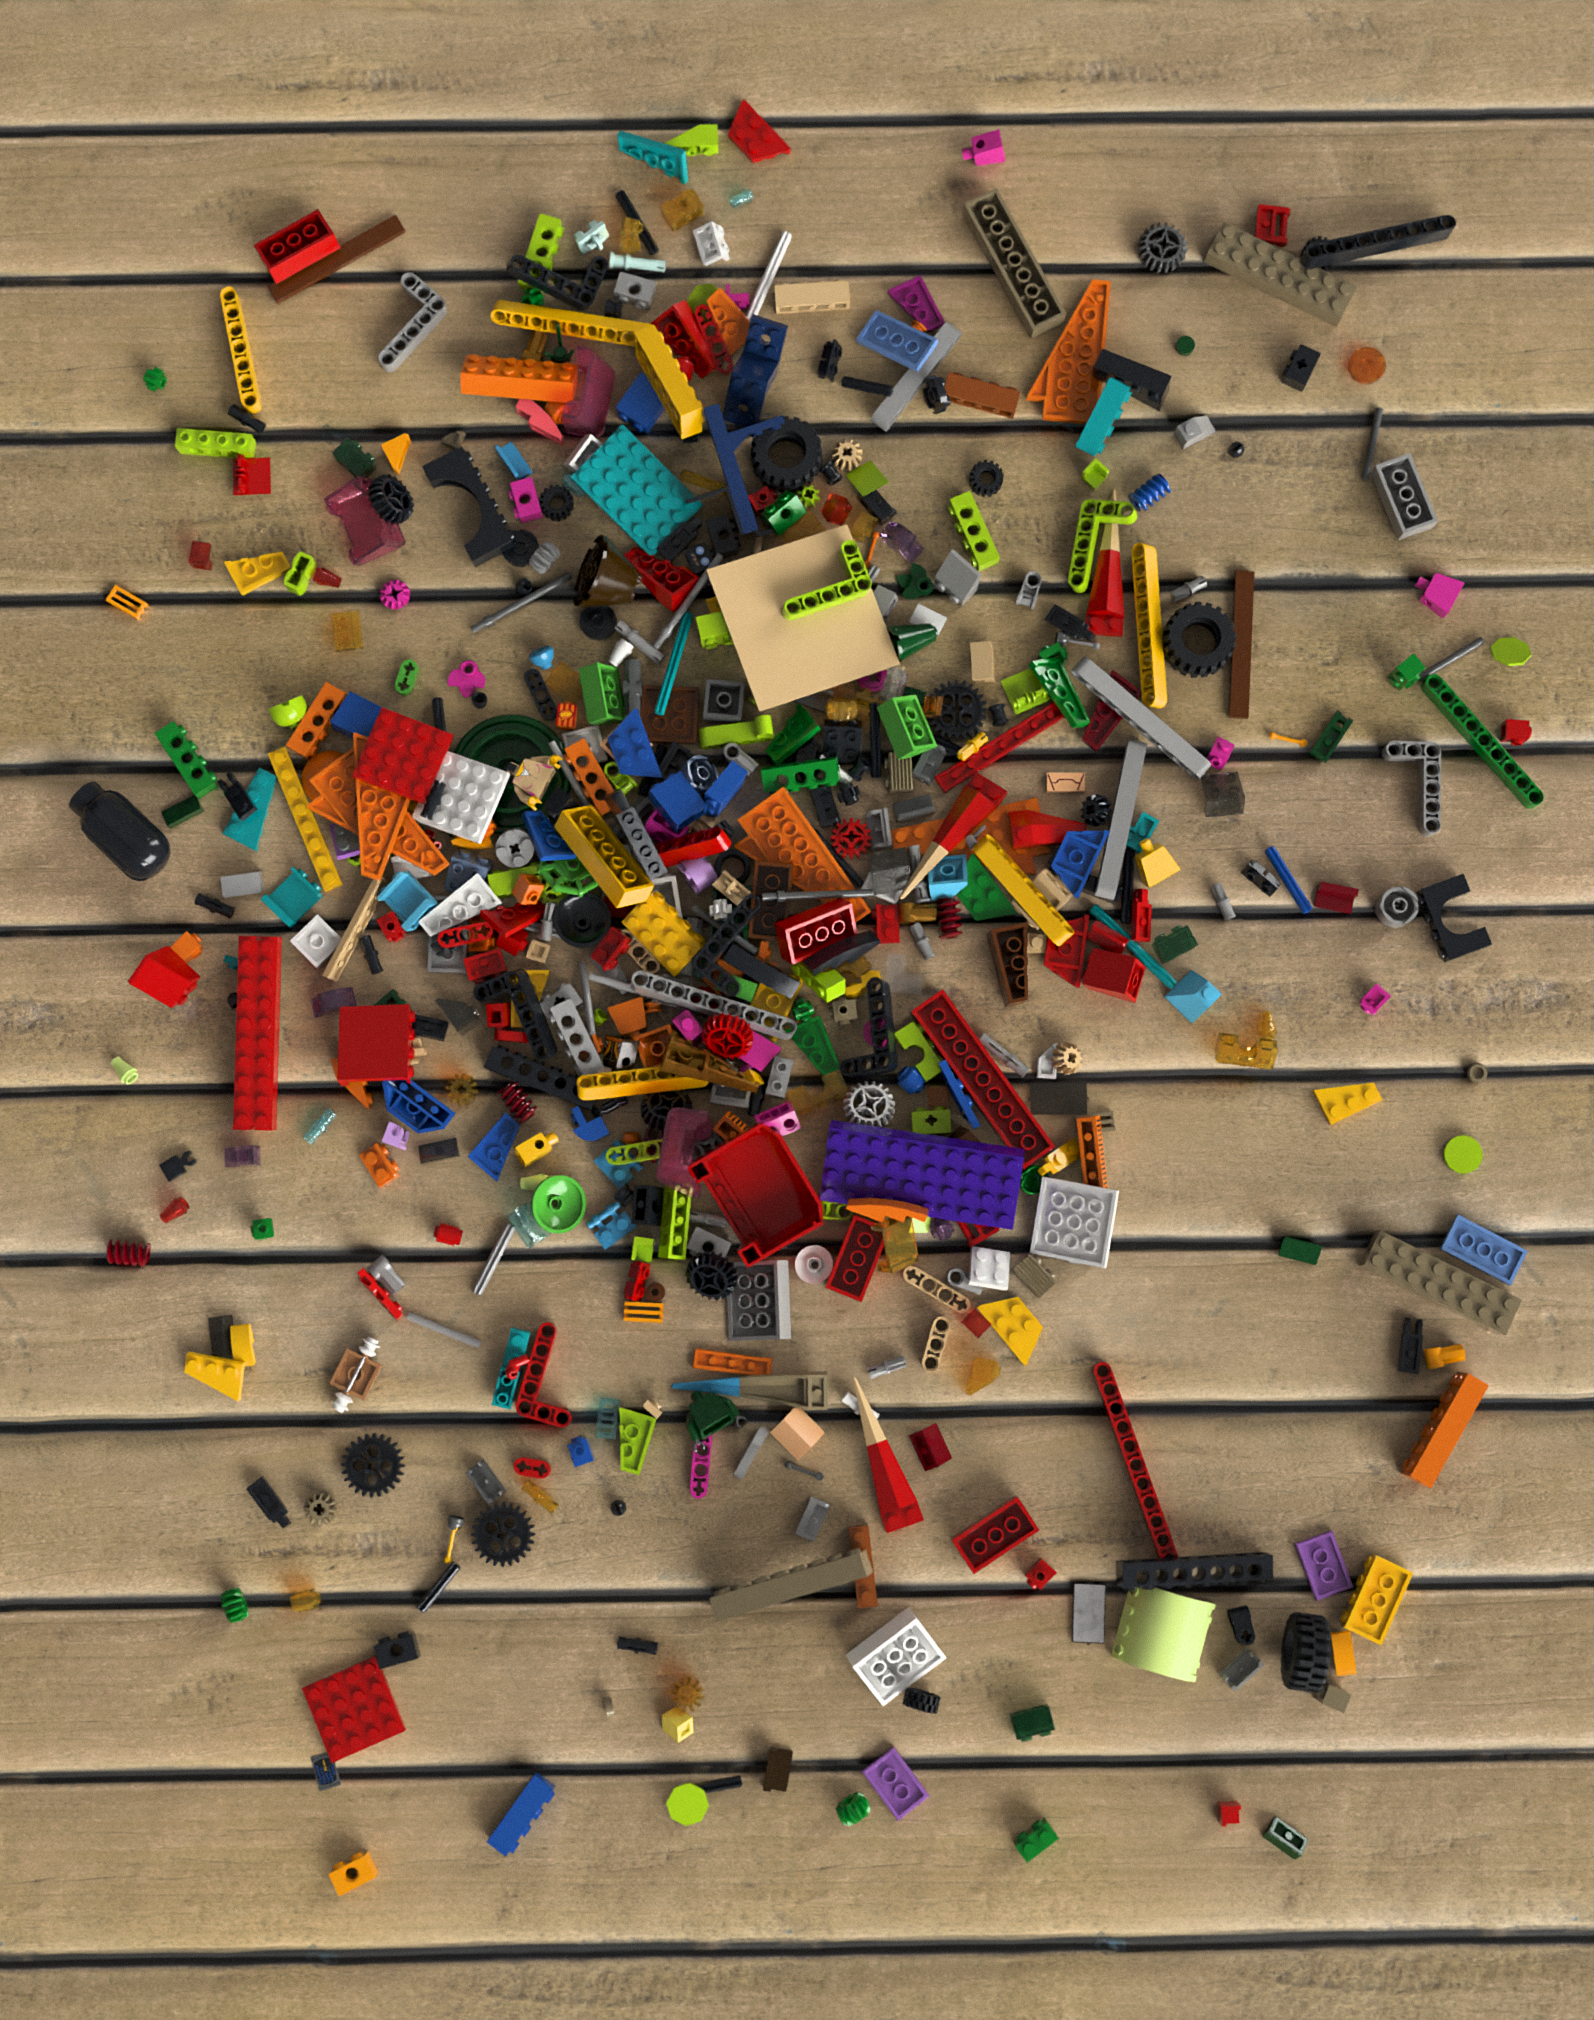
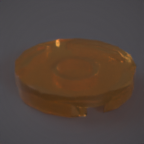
[1348,347,1386,385]

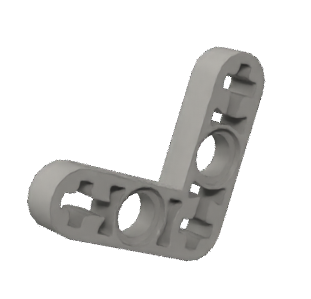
[733,1425,769,1480]

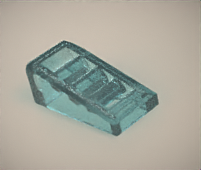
[596,1398,620,1439]

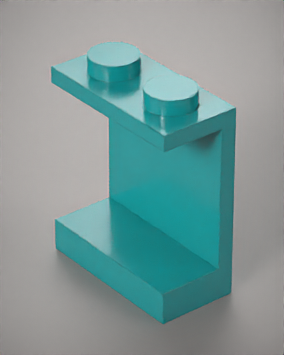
[260,867,323,928]

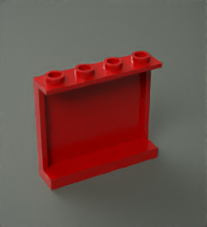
[337,1004,415,1086]

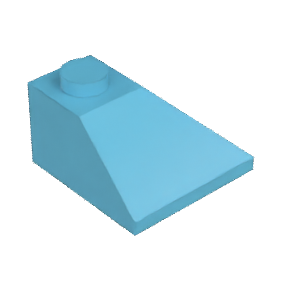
[929,854,968,901]
[1165,970,1222,1024]

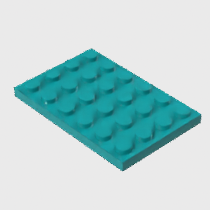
[570,424,703,555]

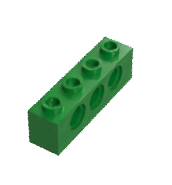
[154,721,218,799]
[760,756,841,795]

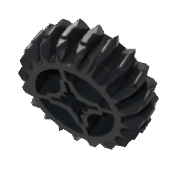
[367,474,415,525]
[640,1090,693,1134]
[685,1250,738,1301]

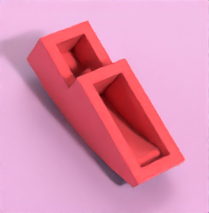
[515,399,564,445]

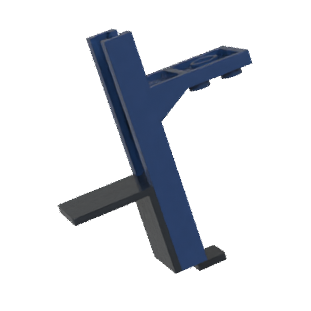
[685,403,785,537]

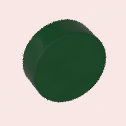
[1176,336,1195,356]

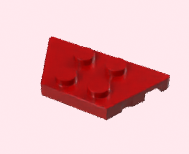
[728,99,791,163]
[1043,915,1089,988]

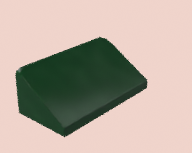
[162,795,204,829]
[1278,1236,1322,1265]
[1262,1816,1308,1859]

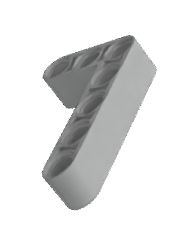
[378,272,448,372]
[1382,741,1441,837]

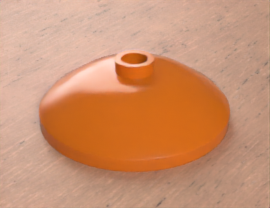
[302,751,343,801]

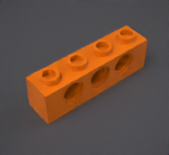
[286,682,347,761]
[563,738,613,817]

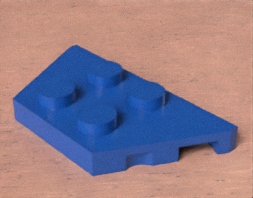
[607,708,663,778]
[1051,830,1110,899]
[938,1060,980,1129]

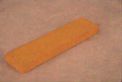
[692,1348,772,1376]

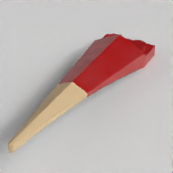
[1085,489,1124,637]
[900,772,1008,900]
[853,1377,924,1533]

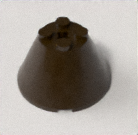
[573,534,641,608]

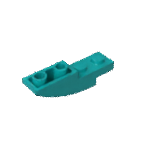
[491,1327,531,1410]

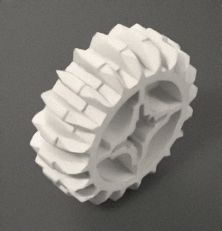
[843,1081,895,1127]

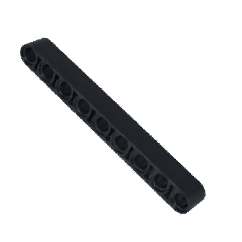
[1300,215,1456,269]

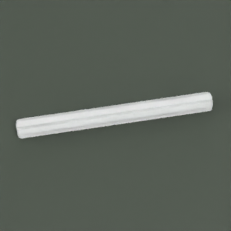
[746,231,791,320]

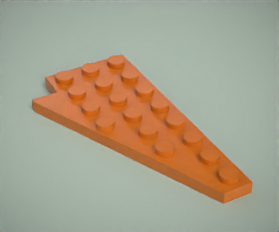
[1026,279,1111,424]

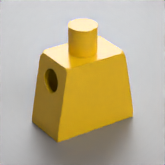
[1135,838,1180,888]
[514,1131,559,1169]

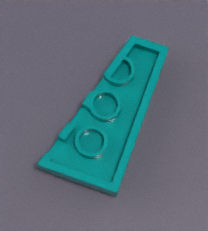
[617,130,688,185]
[222,767,277,852]

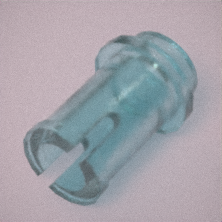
[729,188,754,209]

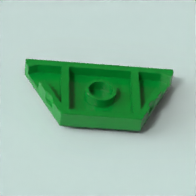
[956,853,1017,921]

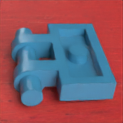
[594,1139,644,1190]
[586,1201,636,1250]

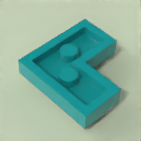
[1126,812,1159,854]

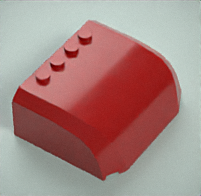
[686,1123,823,1268]

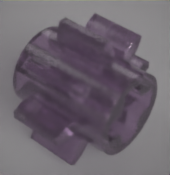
[930,1218,955,1240]

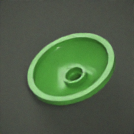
[531,1175,586,1234]

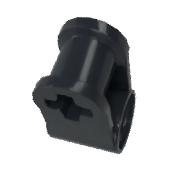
[1227,1605,1255,1646]

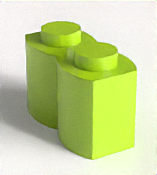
[284,551,317,596]

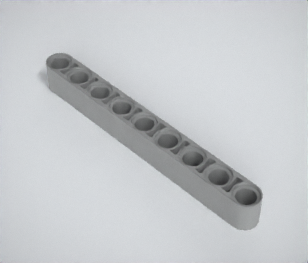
[1071,656,1211,780]
[1095,739,1147,900]
[630,971,797,1040]

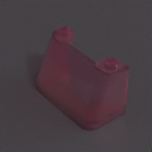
[562,345,615,438]
[324,476,406,566]
[657,1107,714,1198]

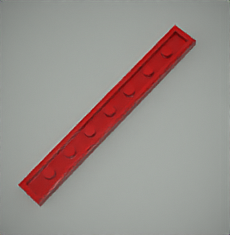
[934,702,1065,794]

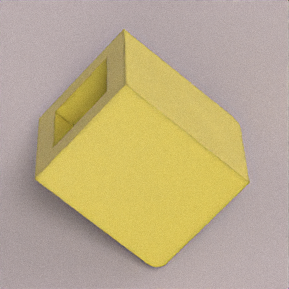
[662,1706,693,1742]

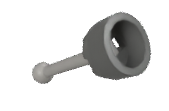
[1054,631,1100,649]

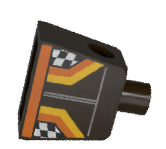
[603,1035,640,1072]

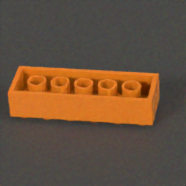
[460,354,578,403]
[1401,1372,1489,1488]

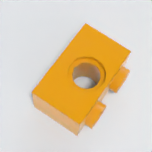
[329,1851,378,1896]

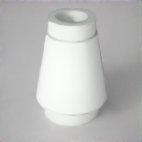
[608,638,633,667]

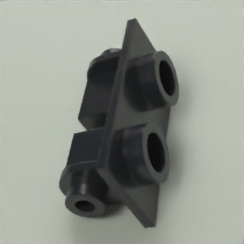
[817,339,842,382]
[1241,860,1281,897]

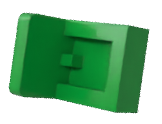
[1037,642,1068,664]
[251,1218,274,1241]

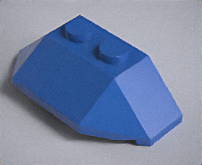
[382,1080,456,1134]

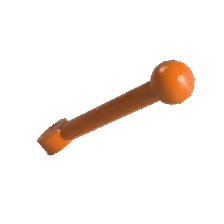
[864,531,880,569]

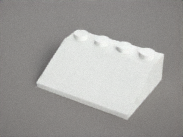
[846,1607,946,1706]

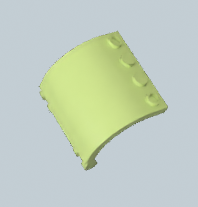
[1111,1587,1216,1682]

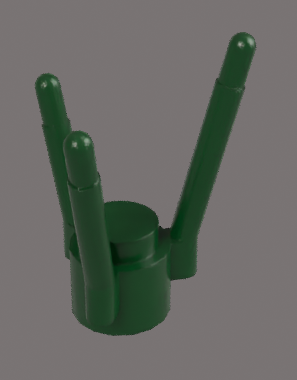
[544,323,574,363]

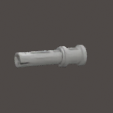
[907,845,931,904]

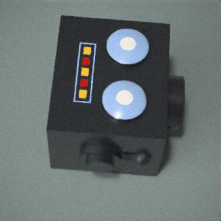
[684,542,715,577]

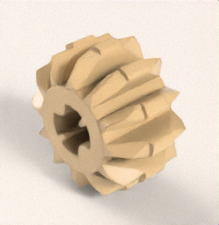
[831,438,863,471]
[1050,1042,1084,1075]

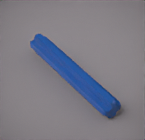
[1265,846,1312,914]

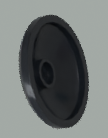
[554,892,611,948]

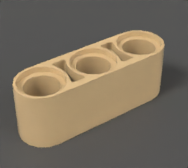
[621,929,661,975]
[921,1316,950,1372]

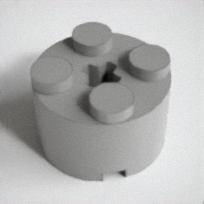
[496,827,535,868]
[1375,887,1419,928]

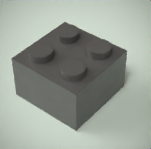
[703,679,745,724]

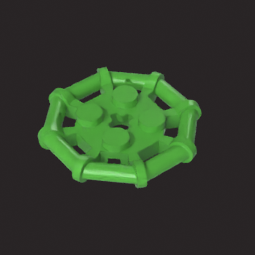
[537,843,599,897]

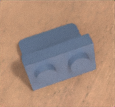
[444,849,494,893]

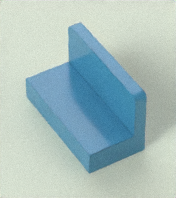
[494,441,533,481]

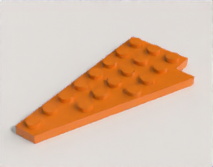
[353,732,410,881]
[306,747,450,876]
[734,787,872,923]
[890,798,1050,875]

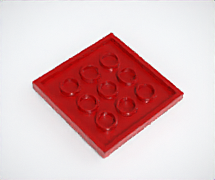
[352,707,454,805]
[302,1656,406,1763]

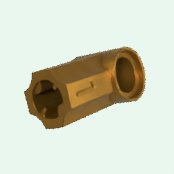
[521,331,548,362]
[898,903,937,924]

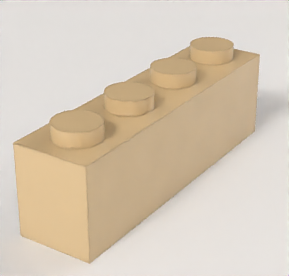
[774,279,850,314]

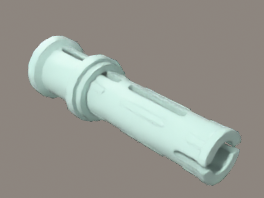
[609,252,666,273]

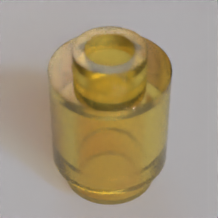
[290,1588,321,1613]

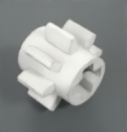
[709,899,732,921]

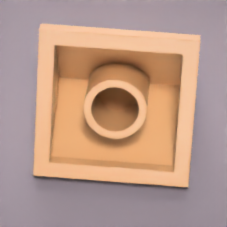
[770,1407,825,1460]

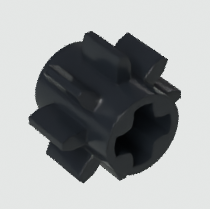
[837,783,861,806]

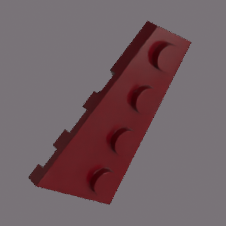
[1081,669,1141,752]

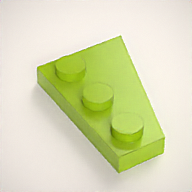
[619,1407,657,1475]

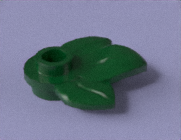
[897,563,933,600]

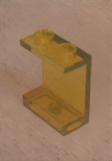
[871,1216,919,1273]

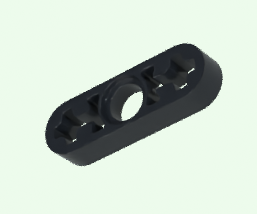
[524,669,557,721]

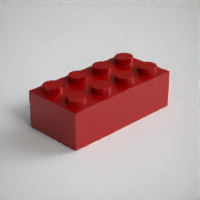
[254,209,341,284]
[774,898,858,965]
[825,1215,890,1302]
[950,1495,1040,1574]

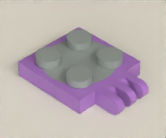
[330,824,360,860]

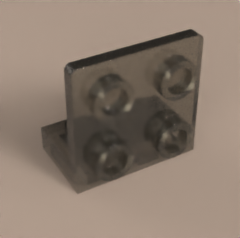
[1200,771,1245,818]

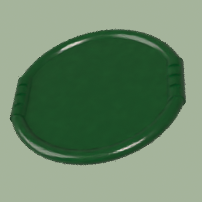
[453,714,571,834]

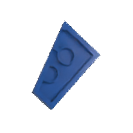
[522,811,576,861]
[467,1112,520,1181]

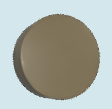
[1466,1063,1487,1083]
[603,1697,615,1718]

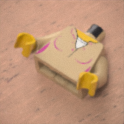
[507,754,563,811]

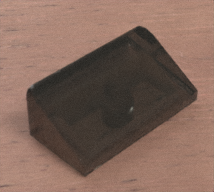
[418,1138,460,1165]
[208,1315,233,1357]

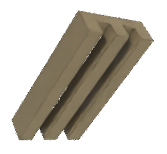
[1074,1111,1116,1135]

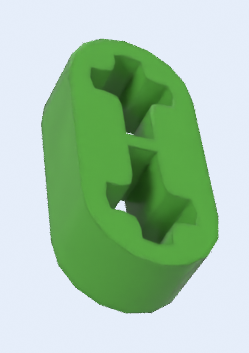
[395,659,419,696]

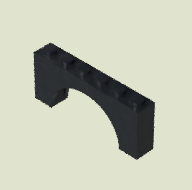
[422,446,516,567]

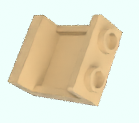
[1011,868,1073,930]

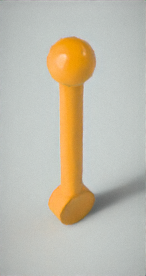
[1269,732,1308,747]

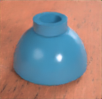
[528,645,554,670]

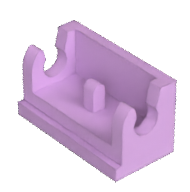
[382,1121,409,1151]

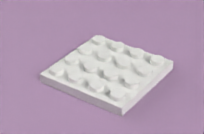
[412,751,511,844]
[1030,1176,1119,1268]

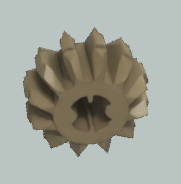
[304,1492,338,1526]

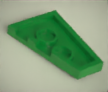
[766,703,821,765]
[784,1016,840,1076]

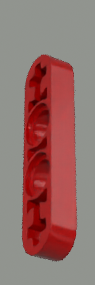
[695,304,734,375]

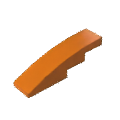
[846,1198,929,1223]

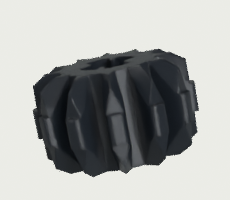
[1080,794,1112,827]

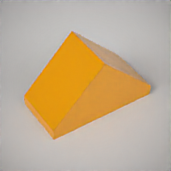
[381,433,411,475]

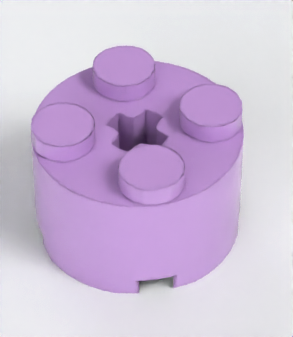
[677,857,718,895]

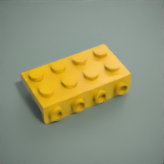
[622,891,706,977]
[1340,1553,1413,1646]

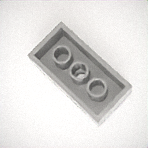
[1370,453,1438,540]

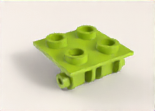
[1000,668,1050,715]

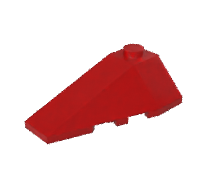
[650,300,716,378]
[624,547,700,612]
[1008,810,1087,850]

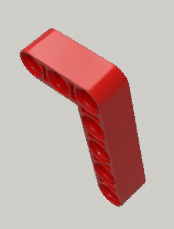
[515,1322,572,1427]

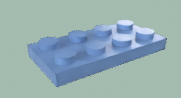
[856,310,938,372]
[1440,1215,1528,1285]

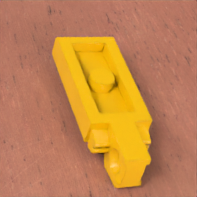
[1037,1138,1081,1176]

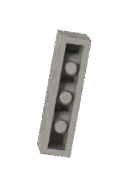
[548,998,604,1076]

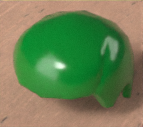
[1020,1165,1049,1195]

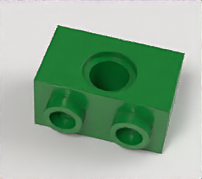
[760,490,807,536]

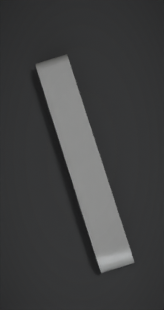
[871,322,962,432]

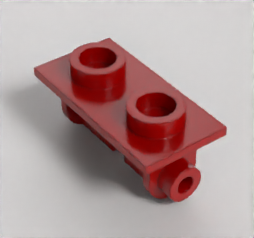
[623,1260,650,1302]

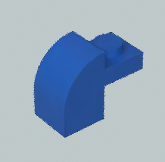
[570,1106,610,1142]

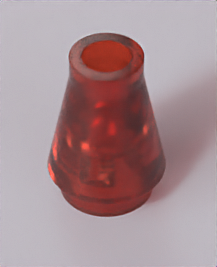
[313,567,342,588]
[160,1197,190,1224]

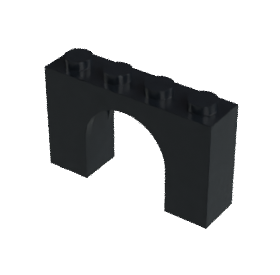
[1416,873,1492,963]

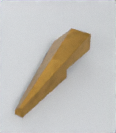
[660,1030,759,1093]

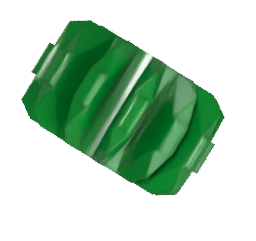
[221,1588,249,1623]
[835,1792,871,1826]

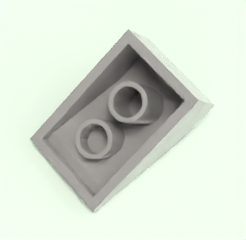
[934,549,981,607]

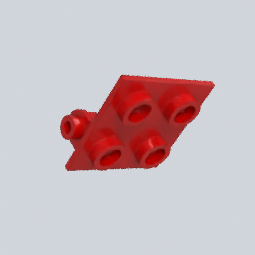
[233,455,271,495]

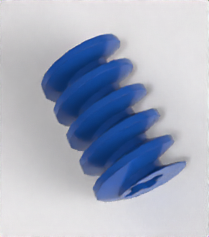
[1128,473,1171,511]

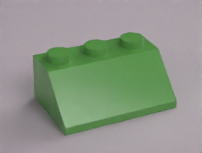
[579,662,626,726]
[877,695,937,760]

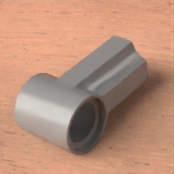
[723,743,759,777]
[367,1255,406,1295]
[945,1268,983,1295]

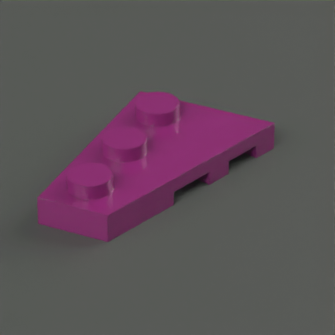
[887,275,945,333]

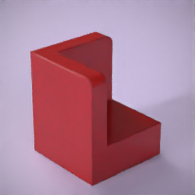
[1217,1801,1241,1827]

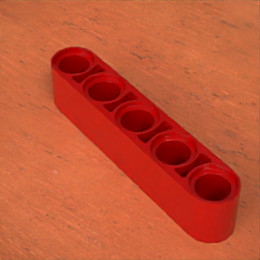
[653,826,732,867]

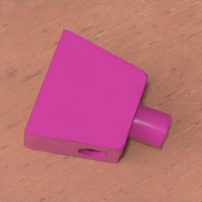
[962,129,1005,166]
[1415,573,1464,618]
[670,1009,703,1047]
[738,1031,781,1073]

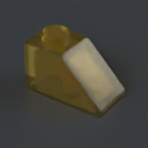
[965,1356,1001,1395]

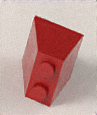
[127,946,201,1008]
[1082,948,1146,1003]

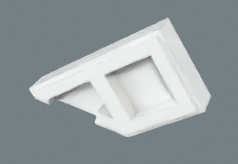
[1036,1043,1058,1079]

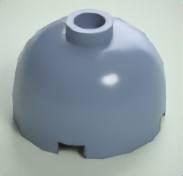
[681,755,719,795]

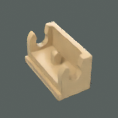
[970,641,995,683]

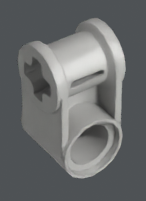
[1015,571,1042,610]

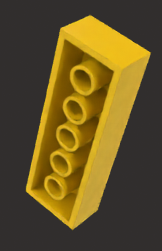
[634,325,704,439]
[554,805,654,908]

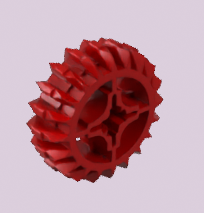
[701,1012,754,1060]

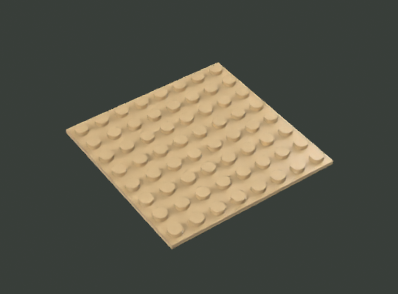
[706,525,900,712]

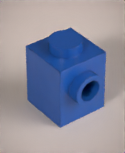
[567,1435,595,1467]

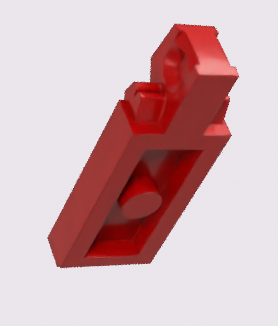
[1131,889,1152,943]

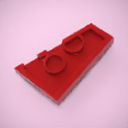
[480,900,545,938]
[357,1268,403,1321]

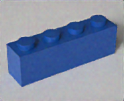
[487,1772,555,1857]

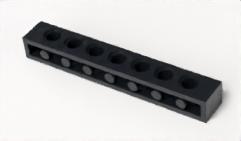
[1116,1552,1273,1591]

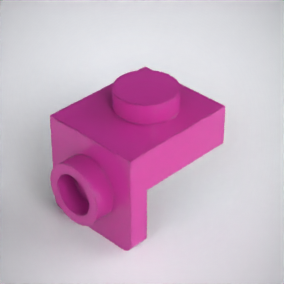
[725,284,749,310]
[1206,736,1235,771]
[1359,983,1391,1015]

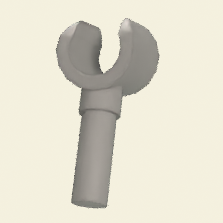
[966,825,986,850]

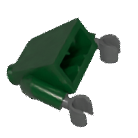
[686,1390,747,1453]

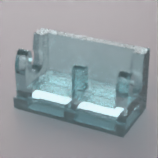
[508,1201,552,1249]

